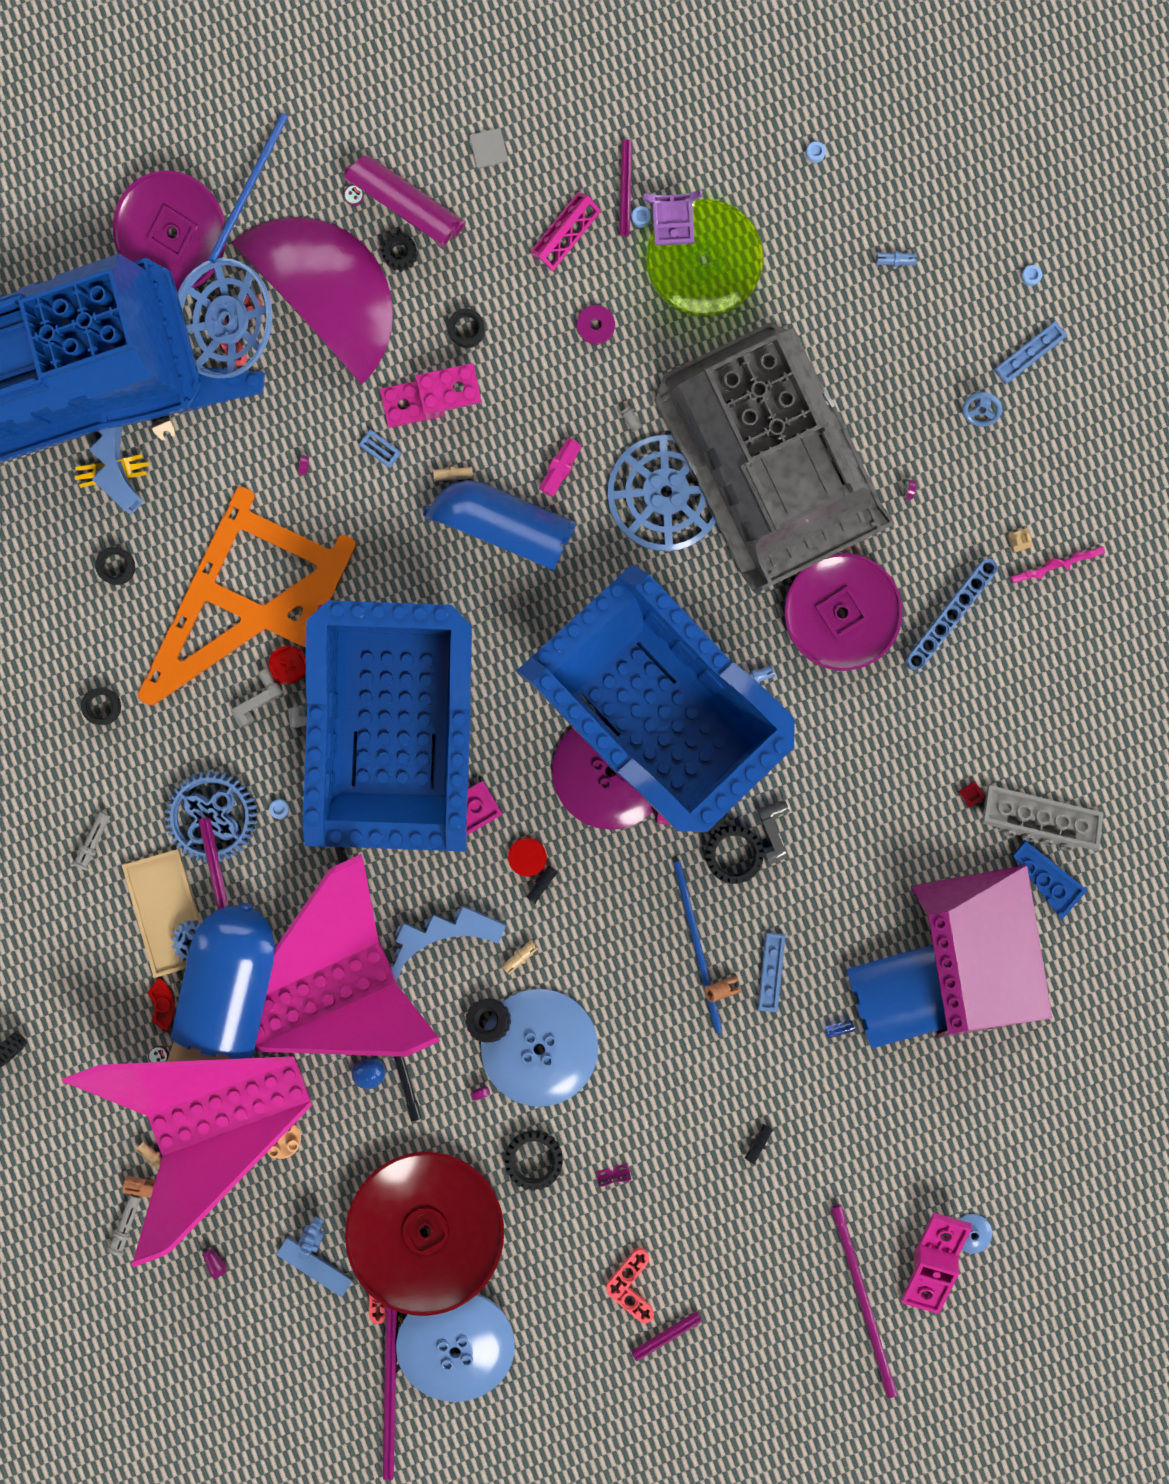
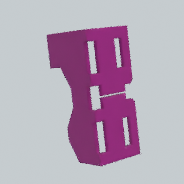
[596,1163,631,1187]

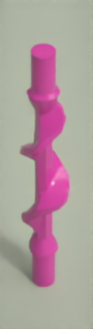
[1010,546,1105,584]

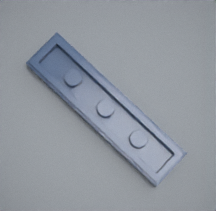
[993,321,1067,385]
[757,932,786,1013]
[276,1237,353,1297]

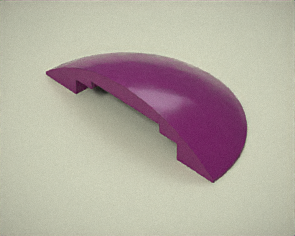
[231,217,393,385]

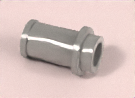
[620,406,643,432]

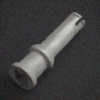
[71,811,111,871]
[107,1195,142,1256]

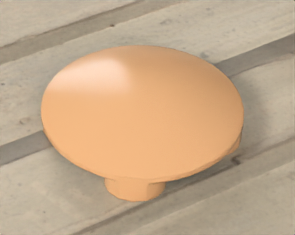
[267,1124,301,1159]

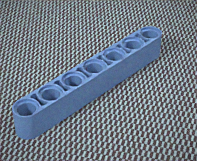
[905,559,998,670]

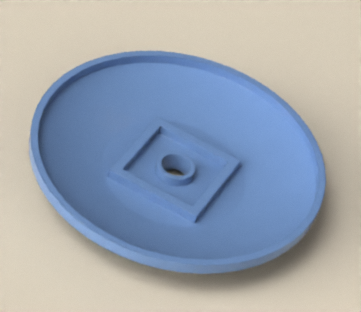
[481,989,598,1107]
[396,1294,515,1402]

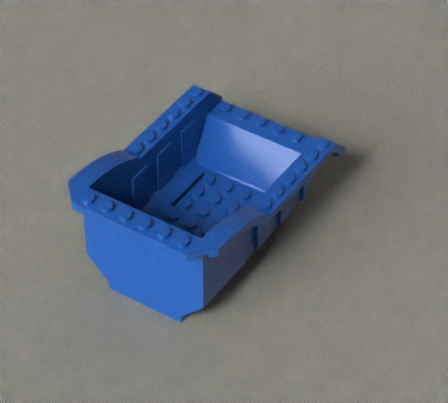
[0,253,201,463]
[516,564,795,832]
[303,600,472,852]

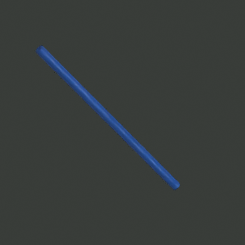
[208,113,288,263]
[673,861,723,1033]

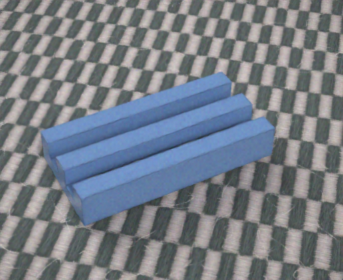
[358,429,402,469]

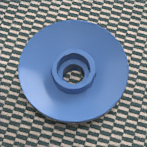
[958,1214,992,1254]

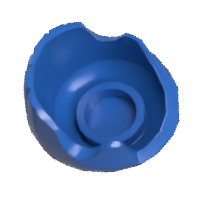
[352,1057,386,1089]

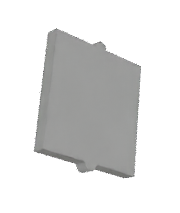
[469,128,508,169]

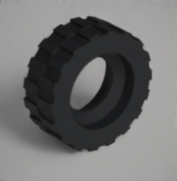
[465,999,511,1043]

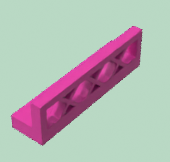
[530,192,601,271]

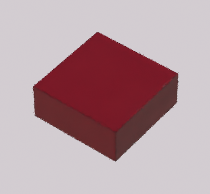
[957,781,986,808]

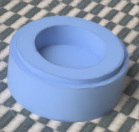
[806,141,826,163]
[631,206,651,228]
[1021,265,1042,286]
[269,799,290,819]

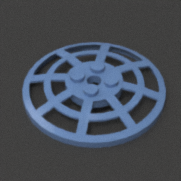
[178,258,272,379]
[608,435,716,552]

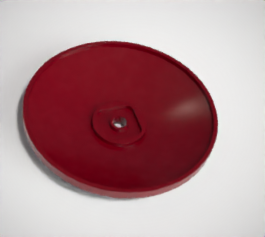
[345,1151,504,1316]

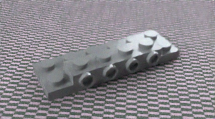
[982,785,1103,851]

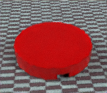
[268,645,306,685]
[508,838,547,877]

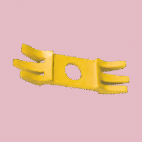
[74,454,149,488]

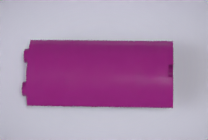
[344,155,466,249]

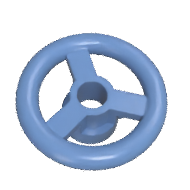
[962,392,1002,427]

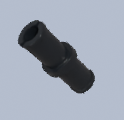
[526,865,558,904]
[744,1123,774,1164]

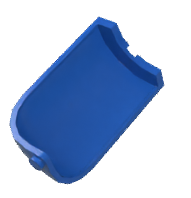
[423,480,577,572]
[171,903,275,1059]
[847,945,947,1048]

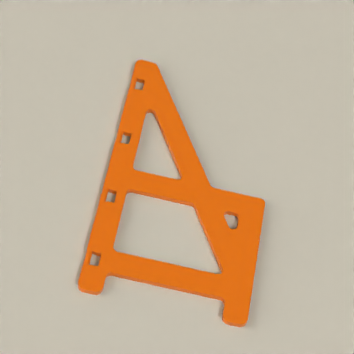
[138,487,356,705]

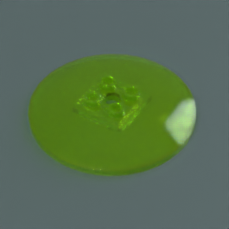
[646,199,764,317]

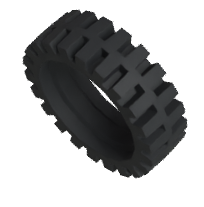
[705,826,764,884]
[505,1130,563,1191]

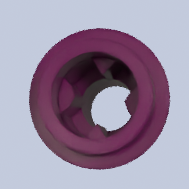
[202,1249,228,1280]

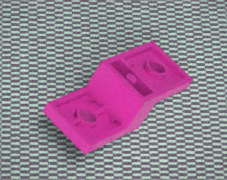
[380,363,482,428]
[901,1212,972,1314]

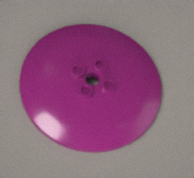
[113,170,227,293]
[784,553,902,671]
[552,714,655,830]

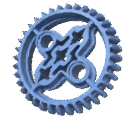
[165,771,258,863]

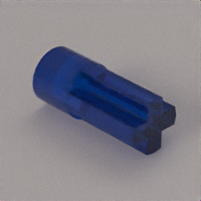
[825,1020,855,1039]

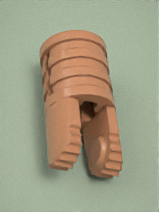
[705,976,742,1003]
[123,1176,155,1198]

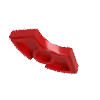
[147,977,176,1032]

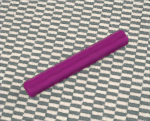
[632,1312,702,1361]

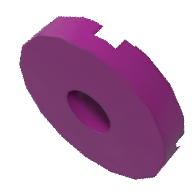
[577,305,615,345]

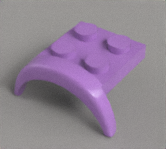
[644,190,703,246]

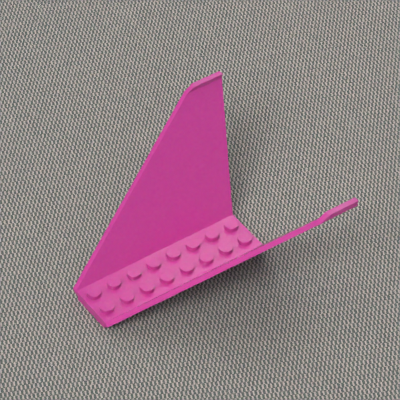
[255,854,440,1057]
[61,1056,312,1267]

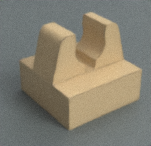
[152,415,175,440]
[1007,528,1033,553]

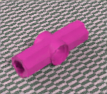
[539,438,582,497]

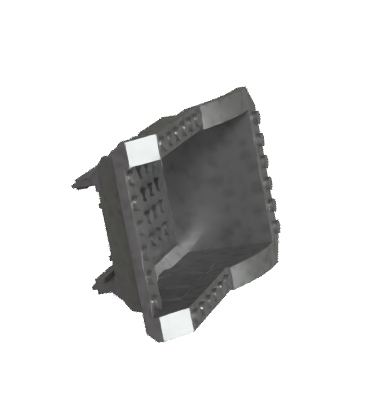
[655,323,895,593]

